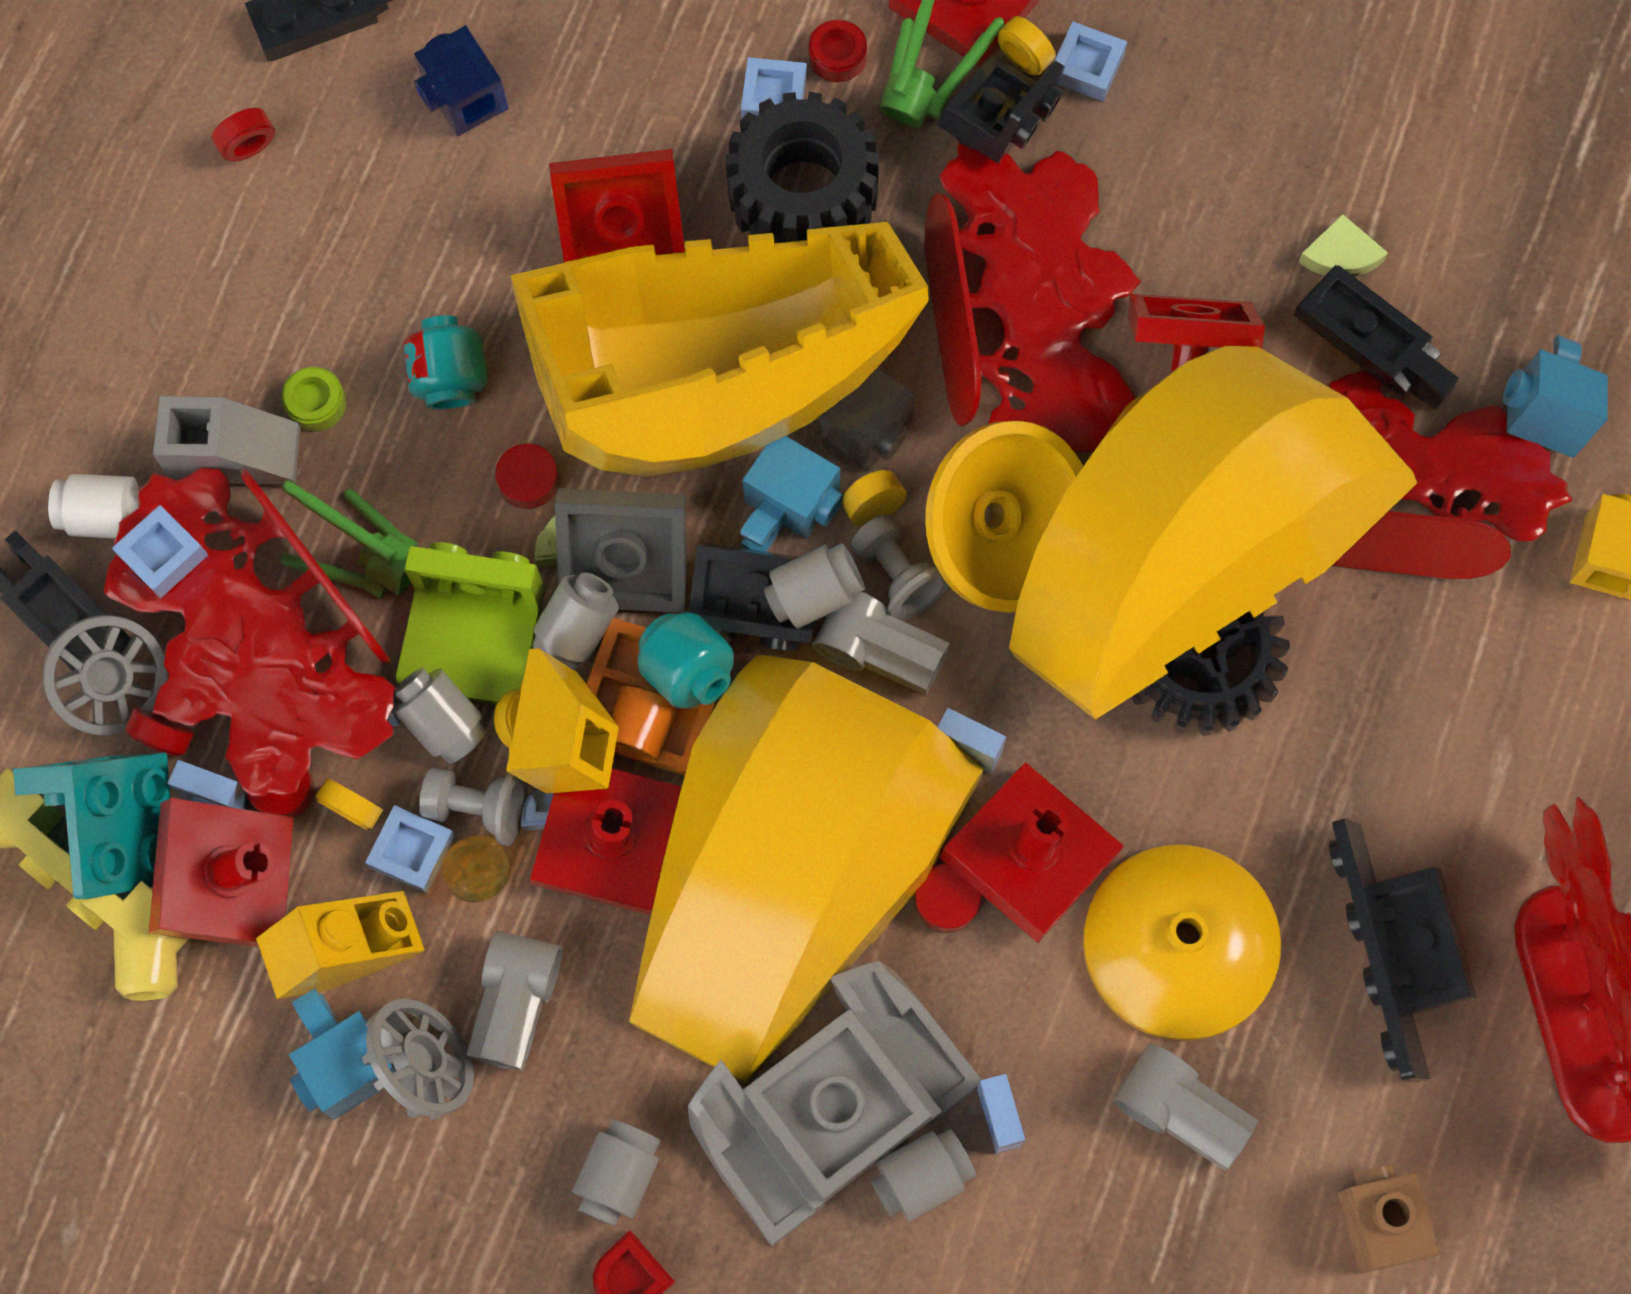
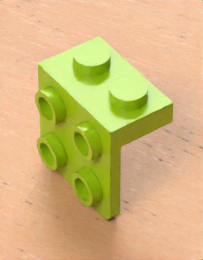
[396,542,545,705]

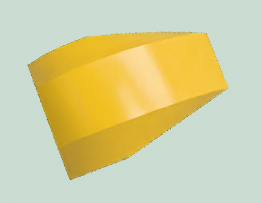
[510,222,929,477]
[1009,346,1417,720]
[629,655,984,1085]

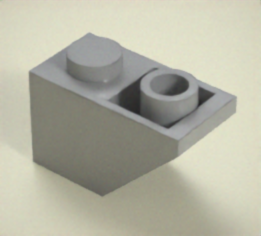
[153,396,301,485]

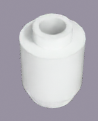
[48,474,139,538]

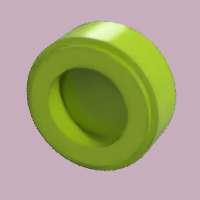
[281,367,346,432]

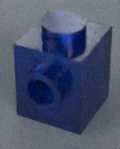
[414,25,509,137]

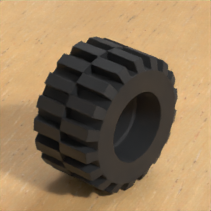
[726,92,879,244]

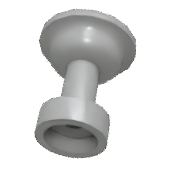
[851,515,949,621]
[419,767,528,847]

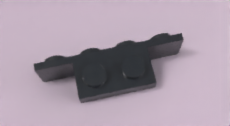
[1329,818,1477,1082]

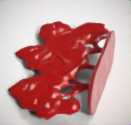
[924,143,1142,453]
[1329,369,1572,579]
[104,467,395,797]
[1514,797,1631,1143]

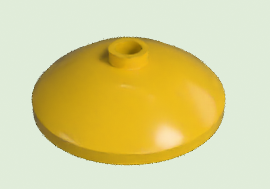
[925,421,1083,613]
[1083,844,1281,1041]

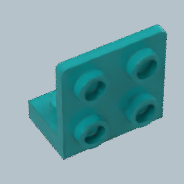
[13,753,171,899]

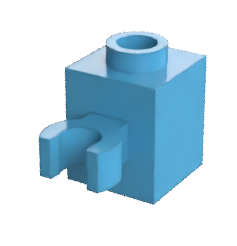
[1503,335,1608,458]
[740,436,844,552]
[289,988,397,1120]

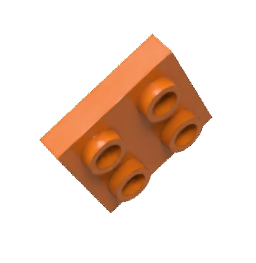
[587,618,720,776]

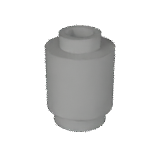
[764,543,865,629]
[532,573,619,670]
[392,667,487,764]
[571,1119,660,1227]
[871,1128,977,1223]

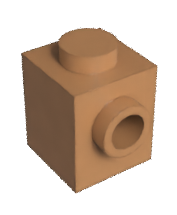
[1338,1164,1440,1274]

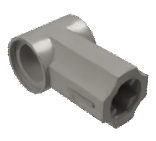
[812,591,950,696]
[467,930,563,1072]
[1112,1043,1258,1171]

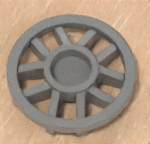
[43,615,167,735]
[361,999,474,1121]

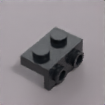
[937,54,1066,163]
[685,542,817,651]

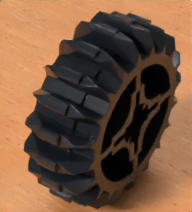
[1132,609,1290,736]

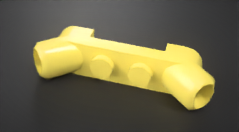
[0,767,190,1001]

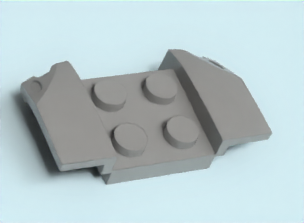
[688,961,982,1247]

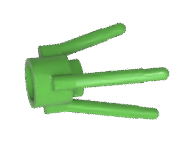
[879,0,1004,128]
[281,481,418,600]

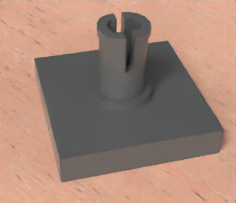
[555,488,687,613]

